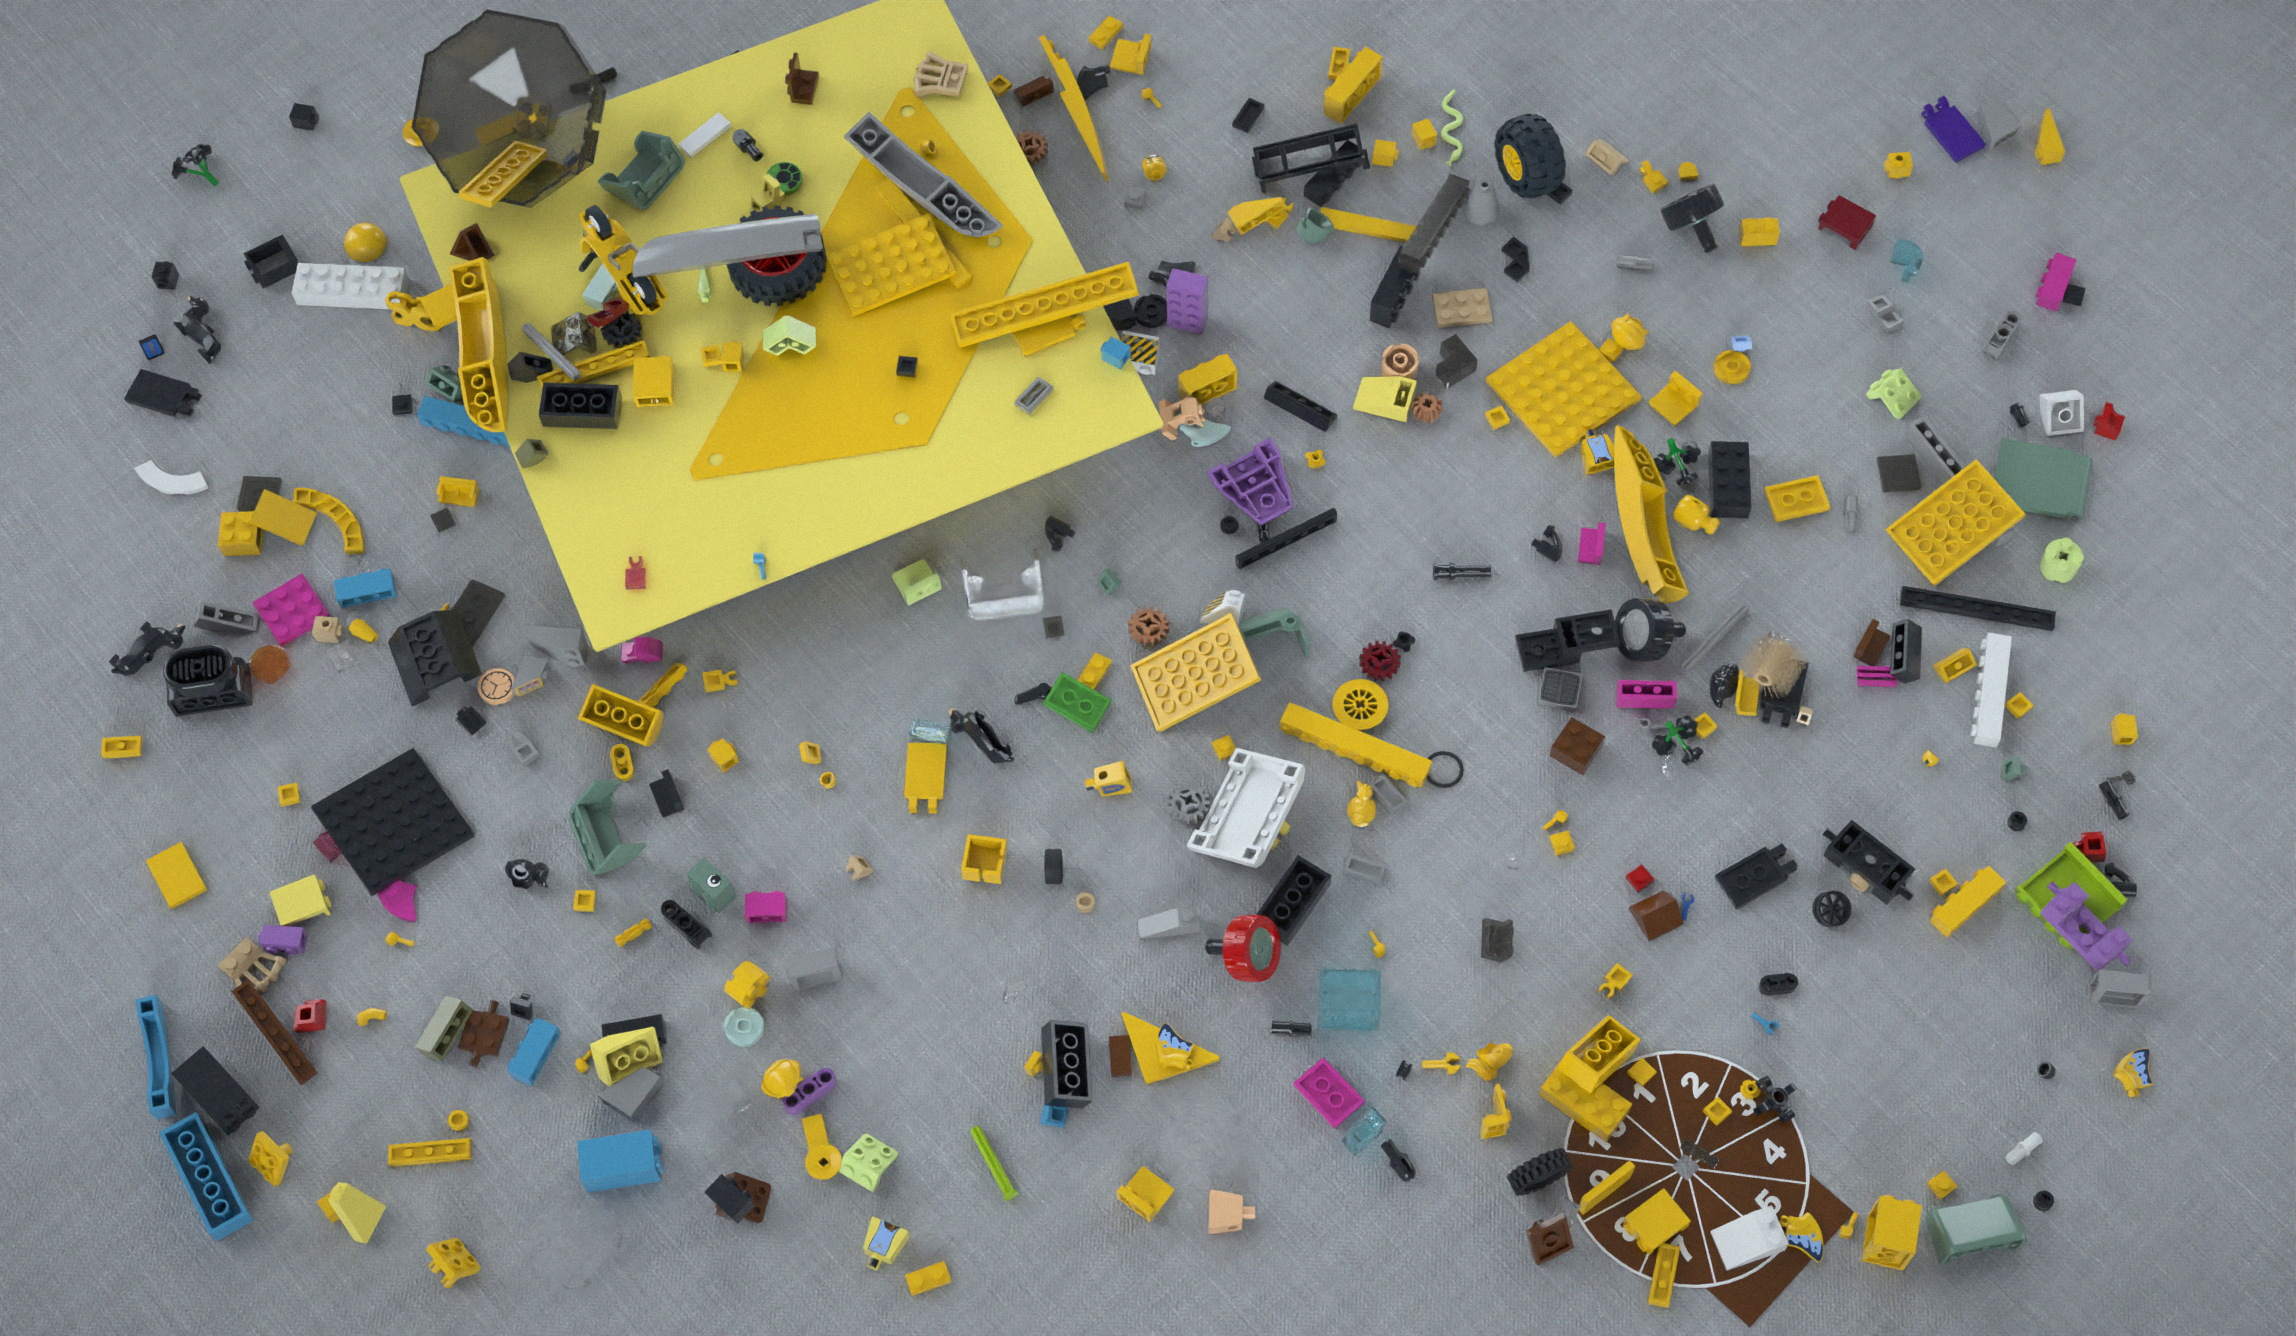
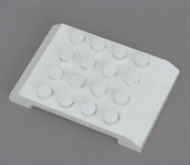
[1187,748,1305,868]

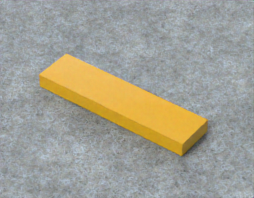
[388,1138,472,1167]

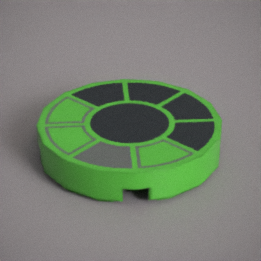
[766,162,803,195]

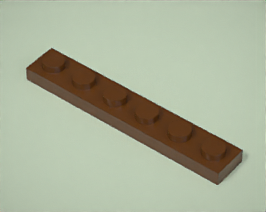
[231,979,318,1086]

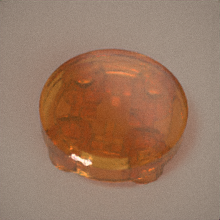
[249,645,290,684]

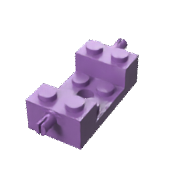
[2040,881,2133,972]

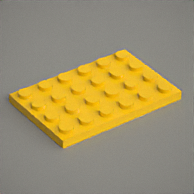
[826,213,956,317]
[1885,459,2026,587]
[1130,613,1261,732]

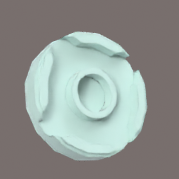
[724,1007,765,1047]

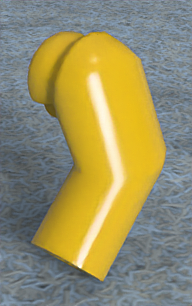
[356,1008,387,1026]

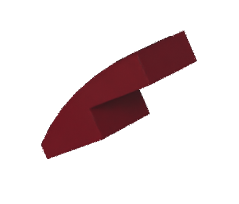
[588,297,629,328]

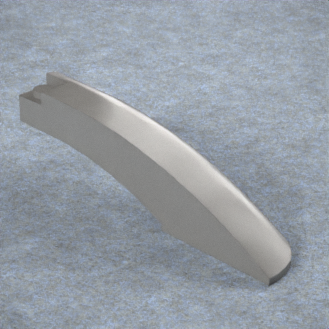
[844,112,1003,237]

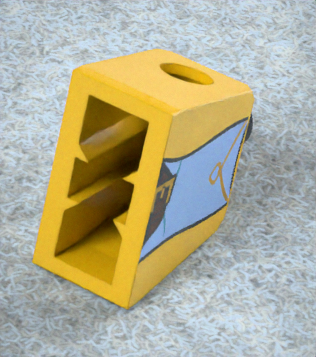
[1580,429,1614,475]

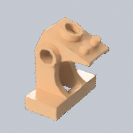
[1159,397,1206,440]

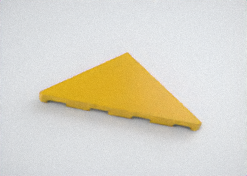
[1121,1012,1220,1085]

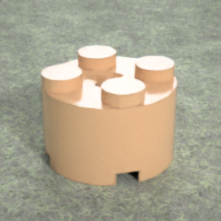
[1381,344,1419,380]

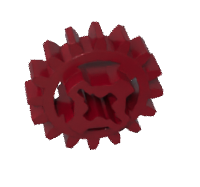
[1359,640,1401,681]

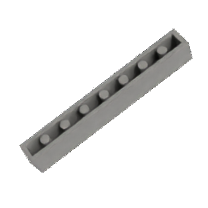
[1905,416,2015,548]

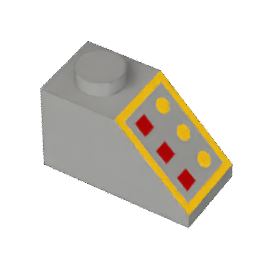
[511,655,551,697]

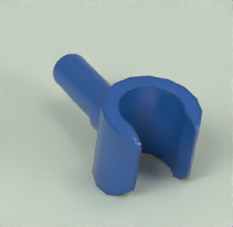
[1681,892,1694,921]

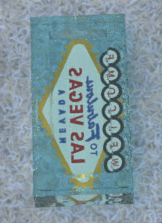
[908,718,952,745]

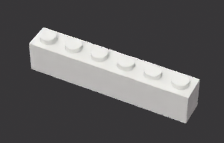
[1971,632,2012,748]

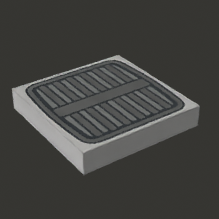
[1538,667,1583,711]

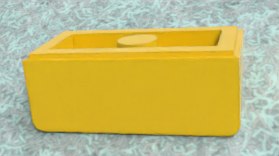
[1932,648,1977,683]

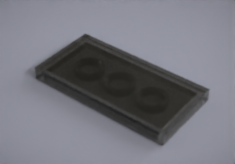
[452,579,505,648]

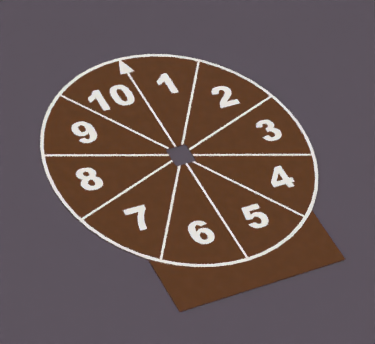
[1564,1050,1854,1327]

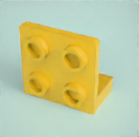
[1110,33,1152,75]
[1648,370,1703,426]
[1480,1084,1511,1139]
[1117,1166,1174,1222]

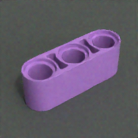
[782,1068,837,1115]

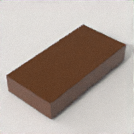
[1109,1035,1132,1077]

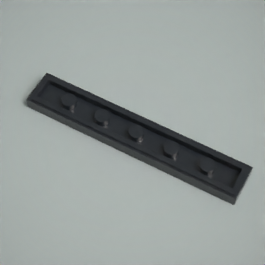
[1235,508,1337,569]

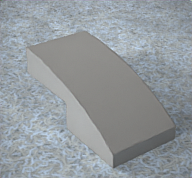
[1867,294,1904,333]

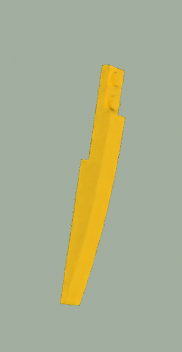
[1039,35,1109,181]

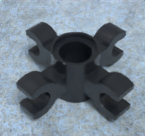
[1753,1075,1797,1123]

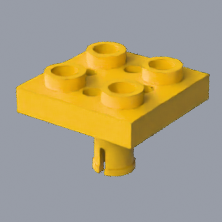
[248,1131,292,1187]

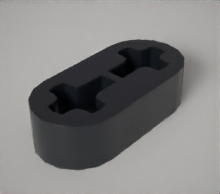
[1759,973,1798,996]

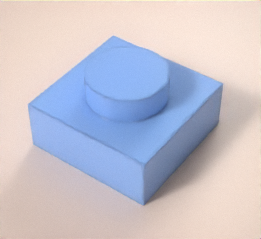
[1730,336,1752,352]

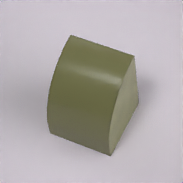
[514,439,549,468]

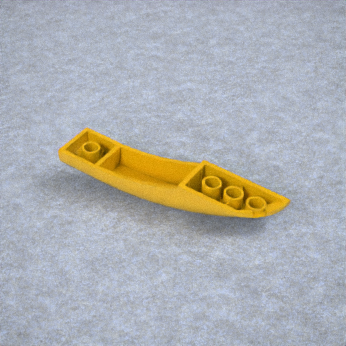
[449,257,508,433]
[1614,425,1689,603]

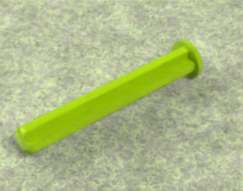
[970,1125,1018,1201]

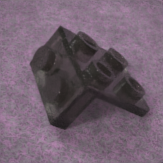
[551,311,597,356]

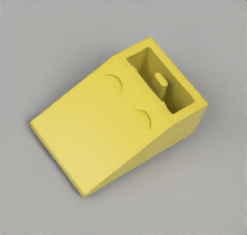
[1353,376,1417,422]

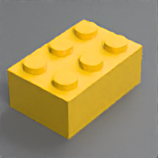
[1178,353,1237,405]

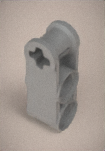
[1981,310,2022,360]

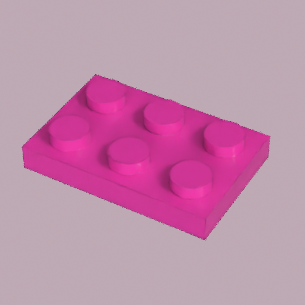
[1293,1057,1365,1129]

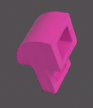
[621,637,663,664]

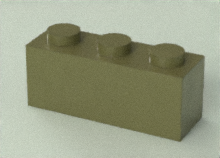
[415,996,473,1062]

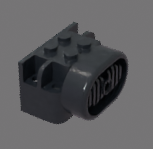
[163,644,252,717]

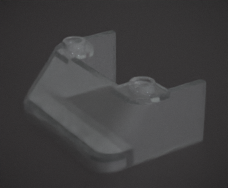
[961,548,1044,621]

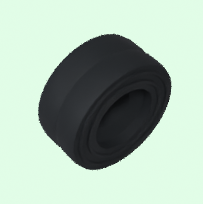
[1044,849,1063,884]

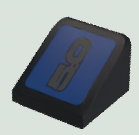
[138,334,165,360]

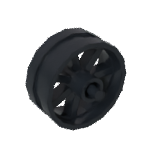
[1812,890,1852,927]

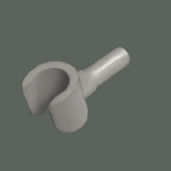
[1640,718,1667,732]

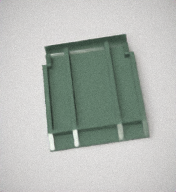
[1994,438,2093,521]

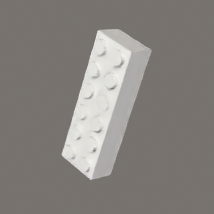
[292,263,410,309]

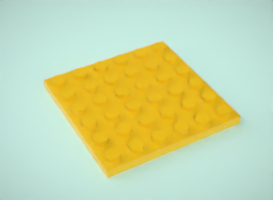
[1485,321,1642,458]

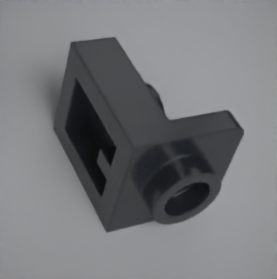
[455,706,487,736]

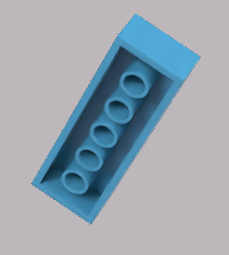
[159,1112,254,1242]

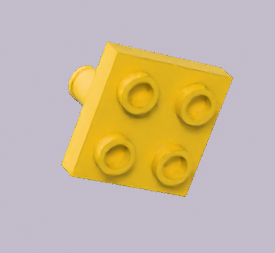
[426,1238,481,1289]

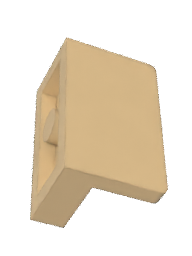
[1585,139,1629,175]

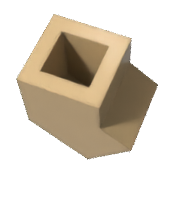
[1796,706,1813,725]

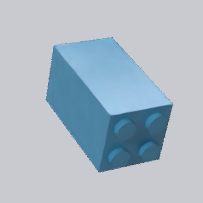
[577,1130,664,1193]

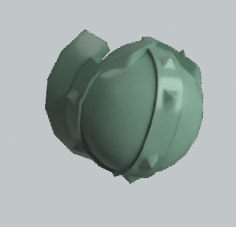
[1297,208,1335,243]

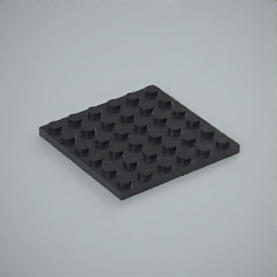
[310,748,475,897]

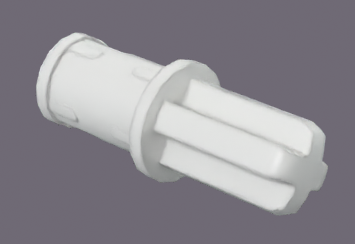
[2005,1132,2043,1165]

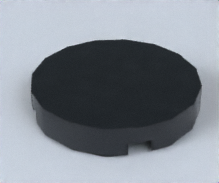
[1134,294,1167,328]

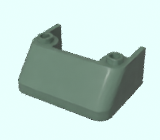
[1239,608,1310,658]
[569,779,646,875]

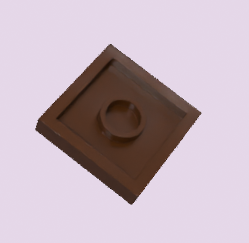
[1526,1213,1574,1266]

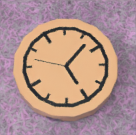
[478,668,515,705]

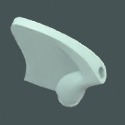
[1180,419,1231,447]

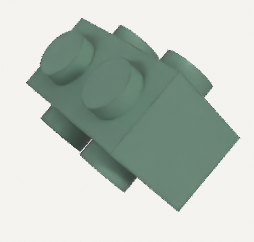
[425,365,463,402]

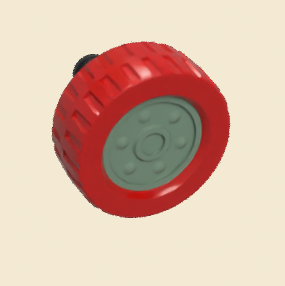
[1205,915,1281,982]

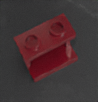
[1818,195,1877,250]

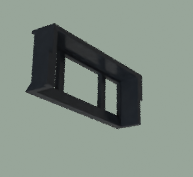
[1252,123,1370,193]

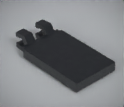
[124,369,202,417]
[1759,659,1809,728]
[1715,843,1798,910]

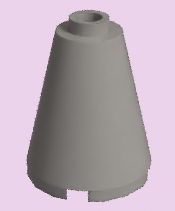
[1463,179,1499,226]

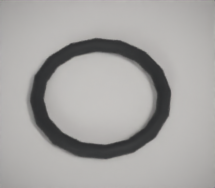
[1427,751,1464,788]

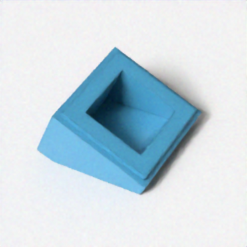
[1040,1104,1068,1128]

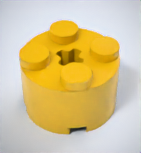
[724,961,771,1009]

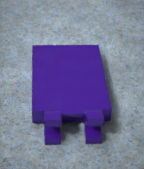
[1921,96,1986,163]

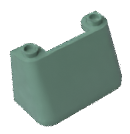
[598,131,685,210]
[1925,1194,2027,1265]

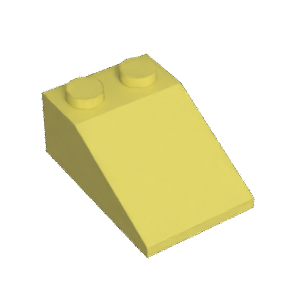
[590,1027,663,1087]

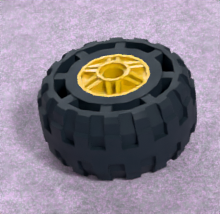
[1494,113,1566,199]

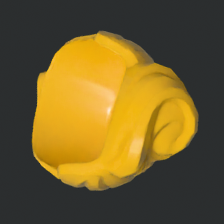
[1347,781,1376,827]
[1466,1043,1513,1081]

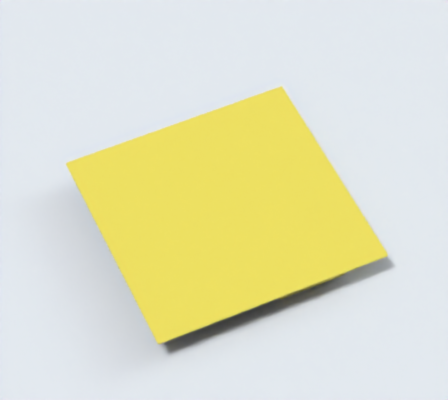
[400,0,1163,652]

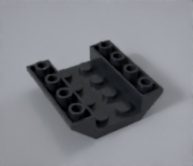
[388,610,483,707]

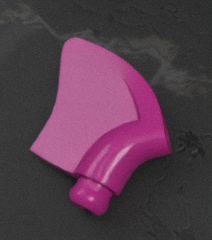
[378,879,417,922]

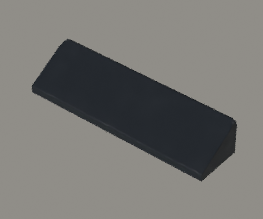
[1264,381,1338,432]

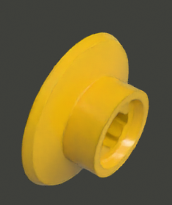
[805,1144,842,1180]

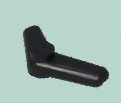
[1014,683,1052,705]

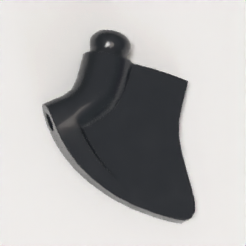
[1077,64,1111,100]
[1149,261,1196,287]

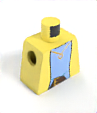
[863,1216,910,1271]

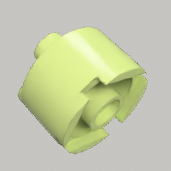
[2040,538,2084,583]

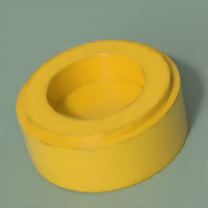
[448,1110,470,1131]

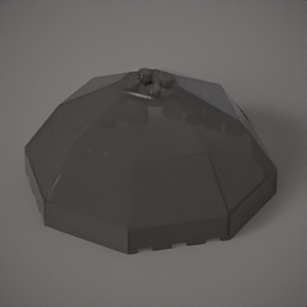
[411,9,607,208]

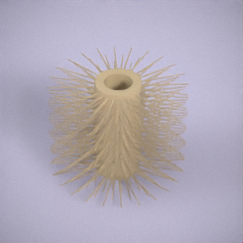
[1738,628,1808,697]

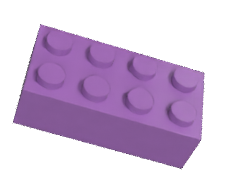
[1166,268,1208,334]

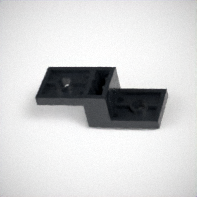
[1515,609,1620,672]

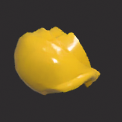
[1610,313,1649,350]
[761,1059,804,1100]

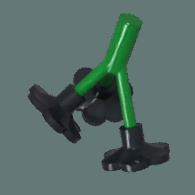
[172,144,219,187]
[1653,438,1701,486]
[1652,715,1704,765]

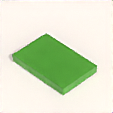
[1043,672,1112,733]

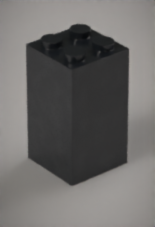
[171,1046,260,1135]

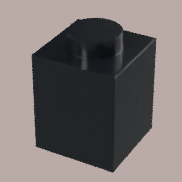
[289,103,319,131]

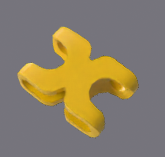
[385,291,441,332]

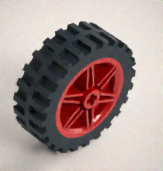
[726,206,827,306]

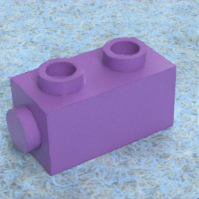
[259,925,308,955]

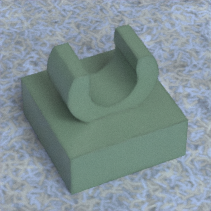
[1097,568,1123,596]
[2003,755,2027,782]

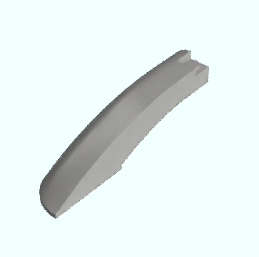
[632,213,823,278]

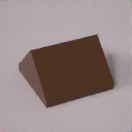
[1629,890,1684,942]

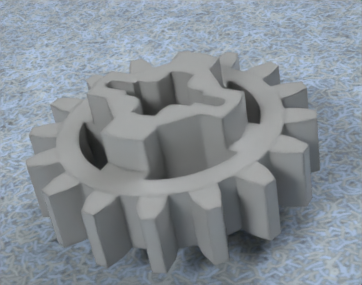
[1167,782,1210,825]

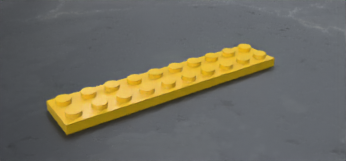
[950,261,1139,348]

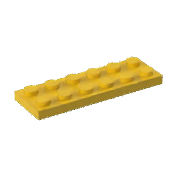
[459,140,548,208]

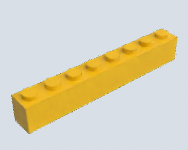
[1279,702,1432,788]

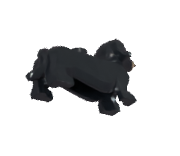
[173,296,221,364]
[108,621,186,676]
[947,708,1017,764]

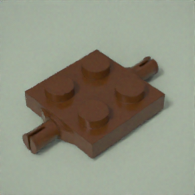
[458,1000,510,1067]

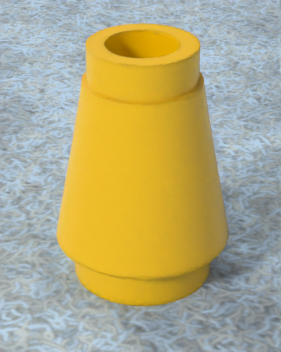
[349,618,378,643]

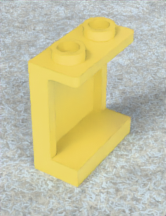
[270,874,332,927]

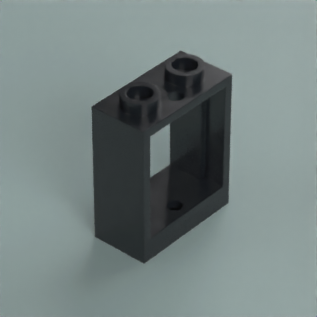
[243,234,299,289]

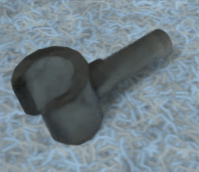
[2106,770,2137,785]

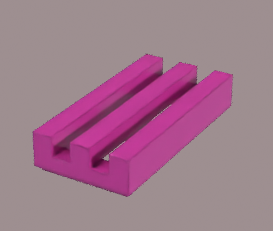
[1856,666,1897,687]

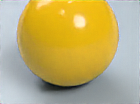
[344,222,387,262]

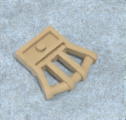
[913,51,968,97]
[217,937,287,993]

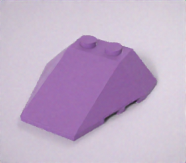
[1206,438,1293,526]

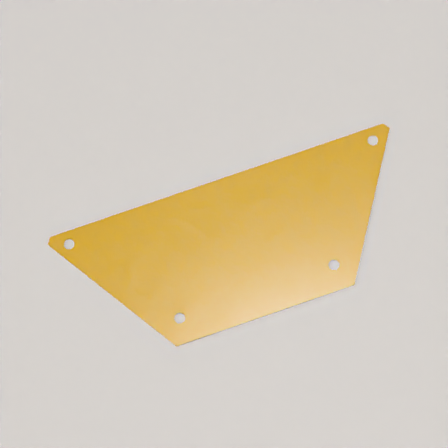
[689,87,1033,480]

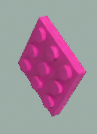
[252,573,331,647]

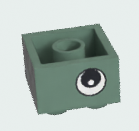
[687,858,736,913]

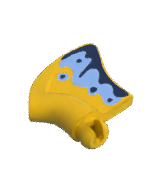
[1156,1023,1194,1070]
[2113,1048,2153,1098]
[1779,1212,1823,1262]

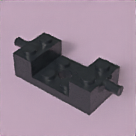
[1823,819,1915,905]

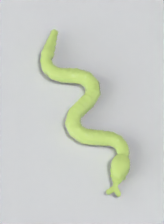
[1441,89,1463,166]

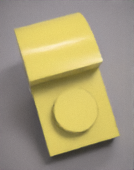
[750,174,785,212]

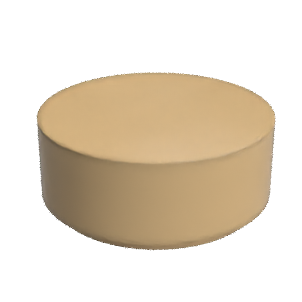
[1849,873,1869,892]
[1075,892,1095,913]

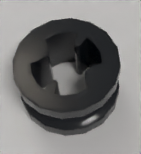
[2007,811,2027,831]
[1396,1060,1413,1081]
[2033,1190,2054,1211]

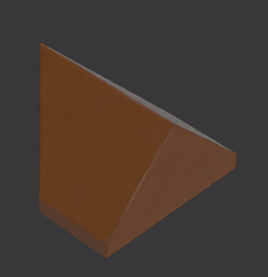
[450,223,495,261]

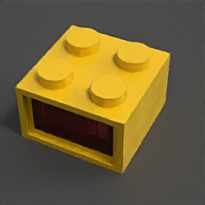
[218,511,264,556]

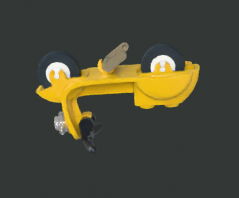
[579,205,668,315]

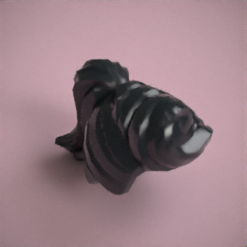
[1710,664,1739,708]
[505,859,549,889]

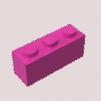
[2035,252,2077,312]
[1615,680,1677,709]

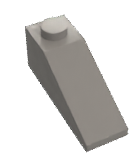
[193,601,258,632]
[1138,906,1199,940]

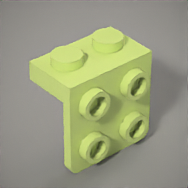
[1866,368,1921,419]
[892,559,942,606]
[839,1134,898,1192]

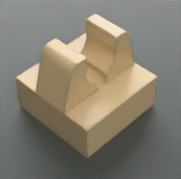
[1212,218,1236,242]
[846,855,873,880]

